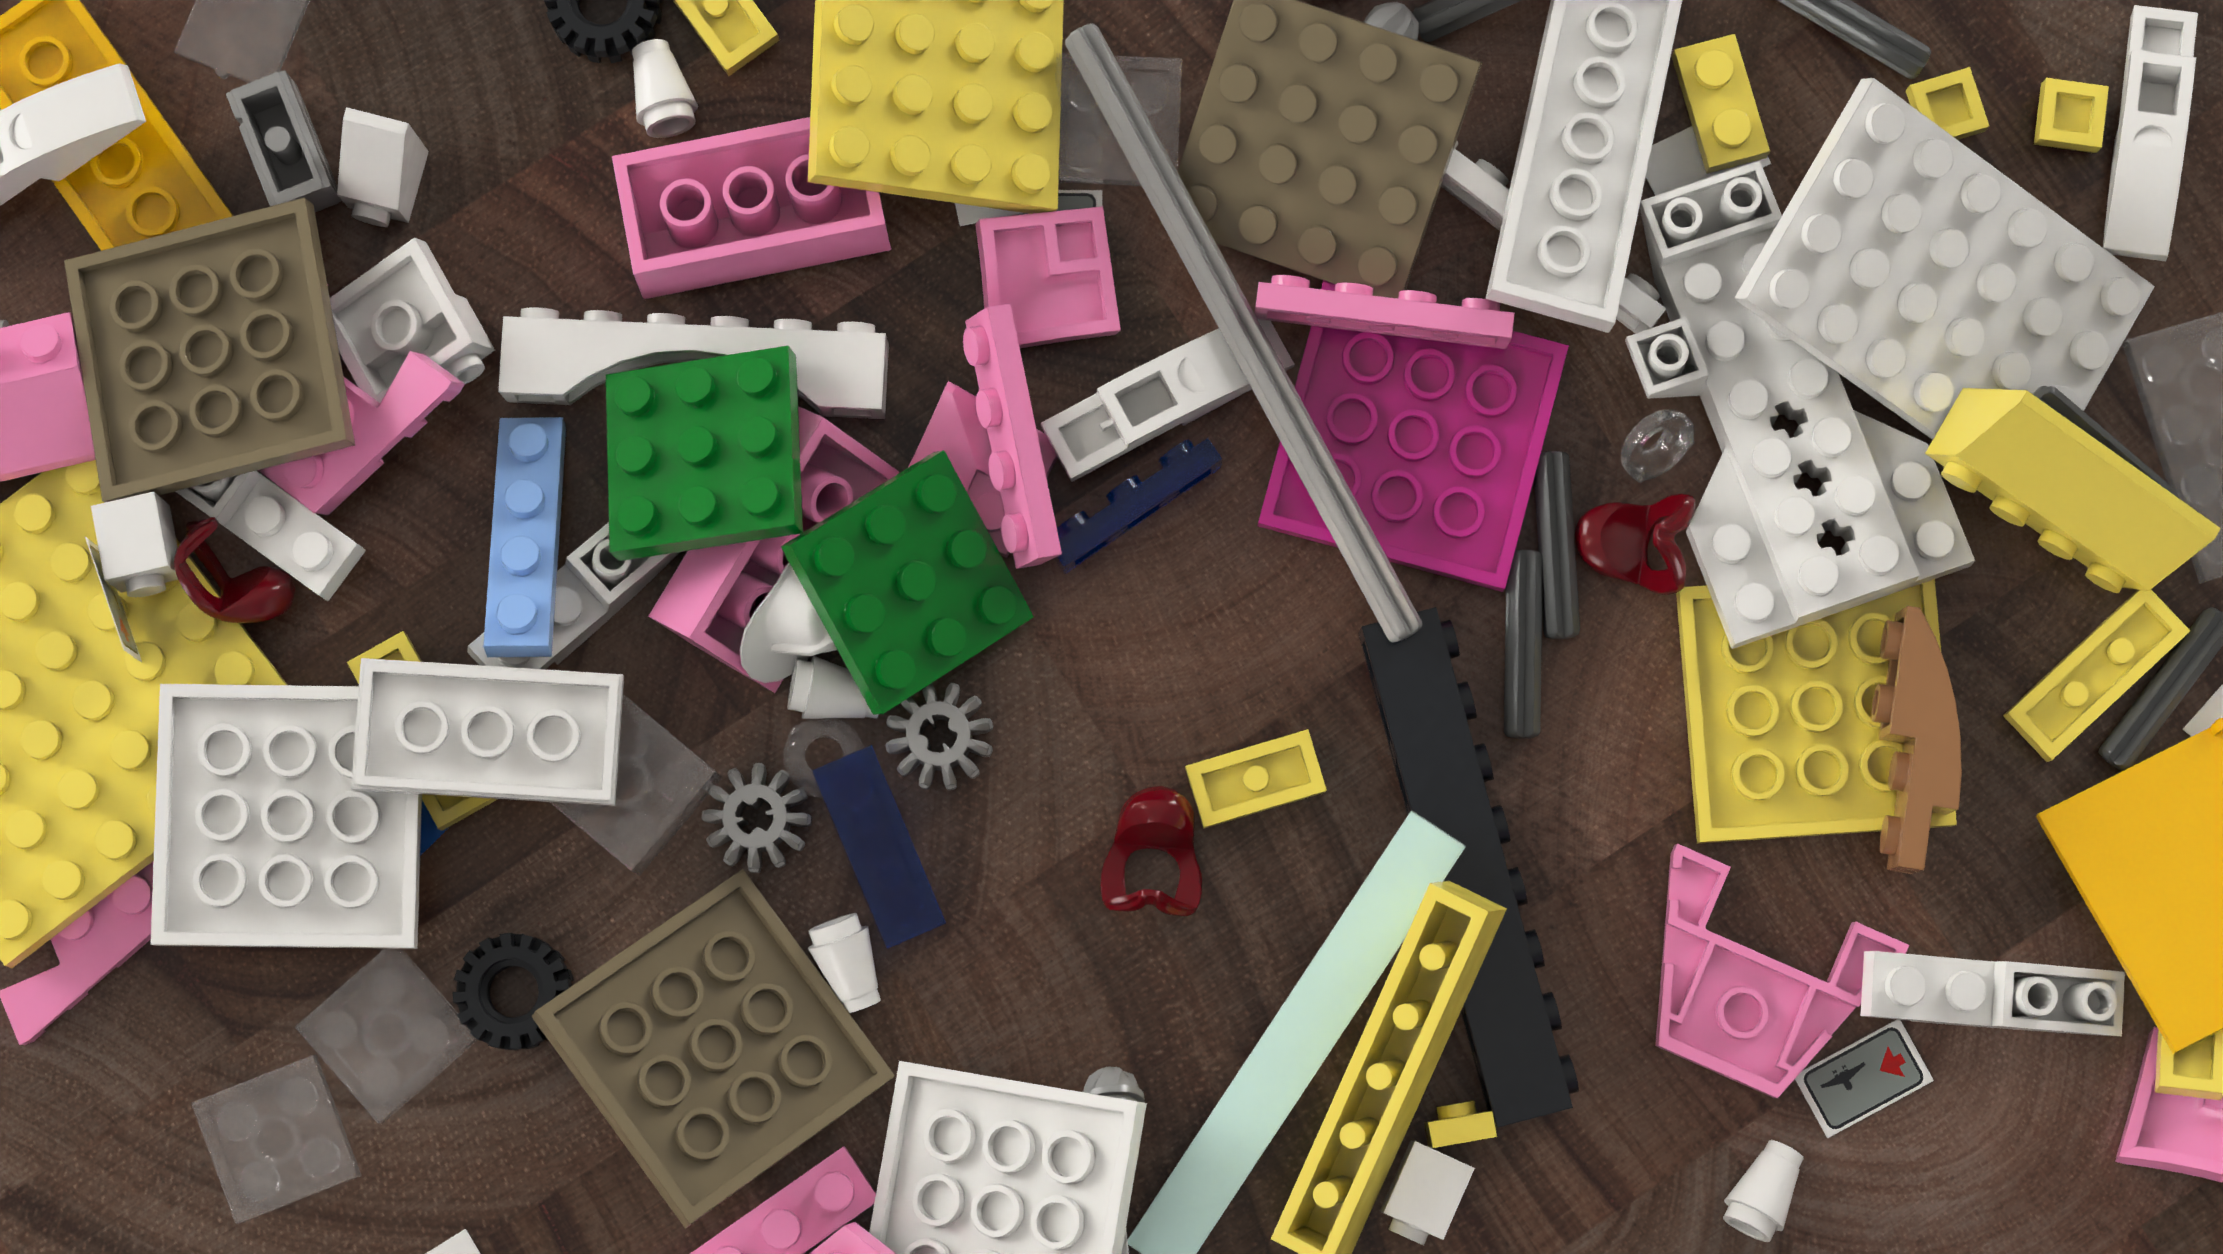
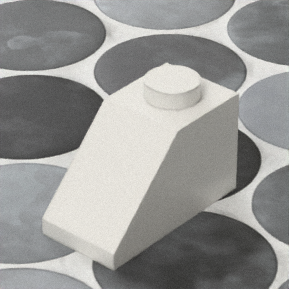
[337,107,429,227]

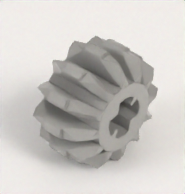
[885,683,993,790]
[701,763,812,873]

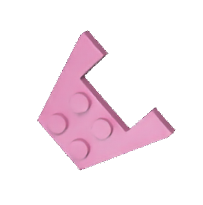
[258,284,465,515]
[1655,844,1909,1098]
[0,861,154,1045]

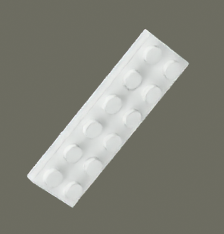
[1486,0,1682,333]

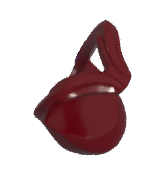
[1575,494,1695,595]
[174,517,296,623]
[1100,786,1202,916]

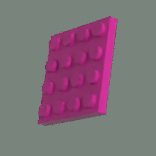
[1257,280,1569,592]

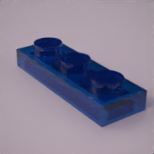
[1054,438,1222,574]
[811,745,946,949]

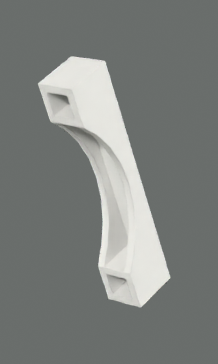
[498,307,889,419]

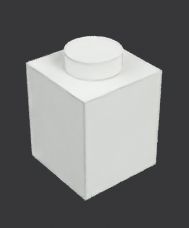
[91,492,178,597]
[1380,1141,1475,1246]

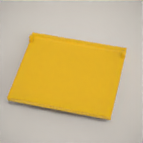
[2036,718,2223,1054]

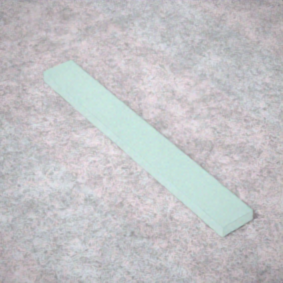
[1128,810,1466,1254]

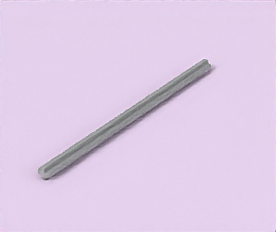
[1065,23,1422,643]

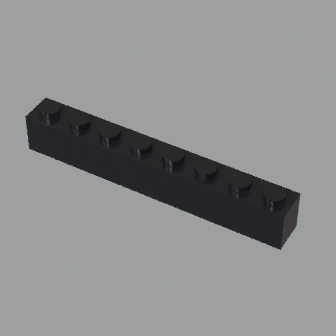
[1358,607,1579,1128]

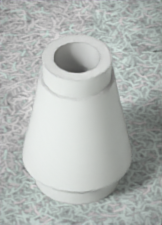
[632,39,698,138]
[787,656,879,719]
[808,913,881,1013]
[1723,1140,1804,1242]

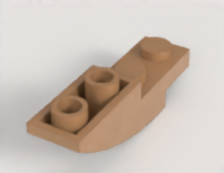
[1871,606,1962,874]

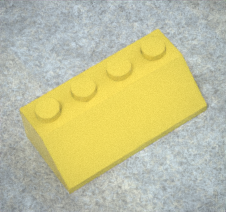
[1925,388,2221,593]

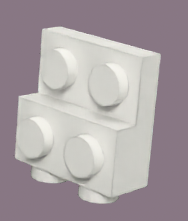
[330,237,495,403]

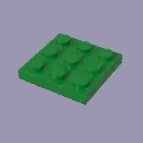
[606,345,803,561]
[781,450,1034,715]

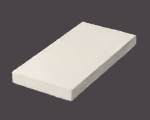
[351,658,624,806]

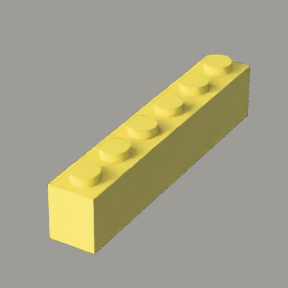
[1271,881,1507,1254]

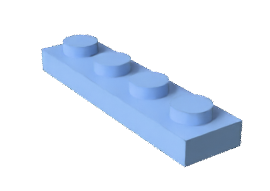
[483,417,566,657]

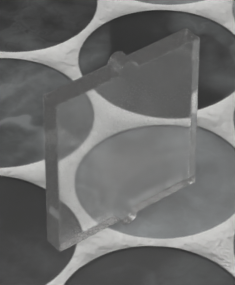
[174,0,310,83]

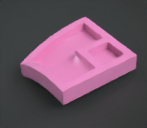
[975,206,1121,348]
[908,381,1057,558]
[2115,1026,2223,1183]

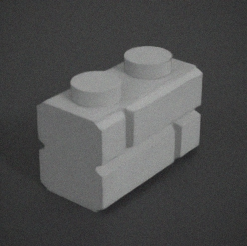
[226,70,342,212]

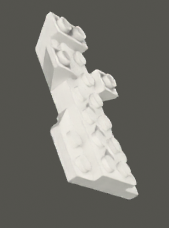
[1625,161,1975,649]

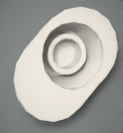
[740,563,837,683]

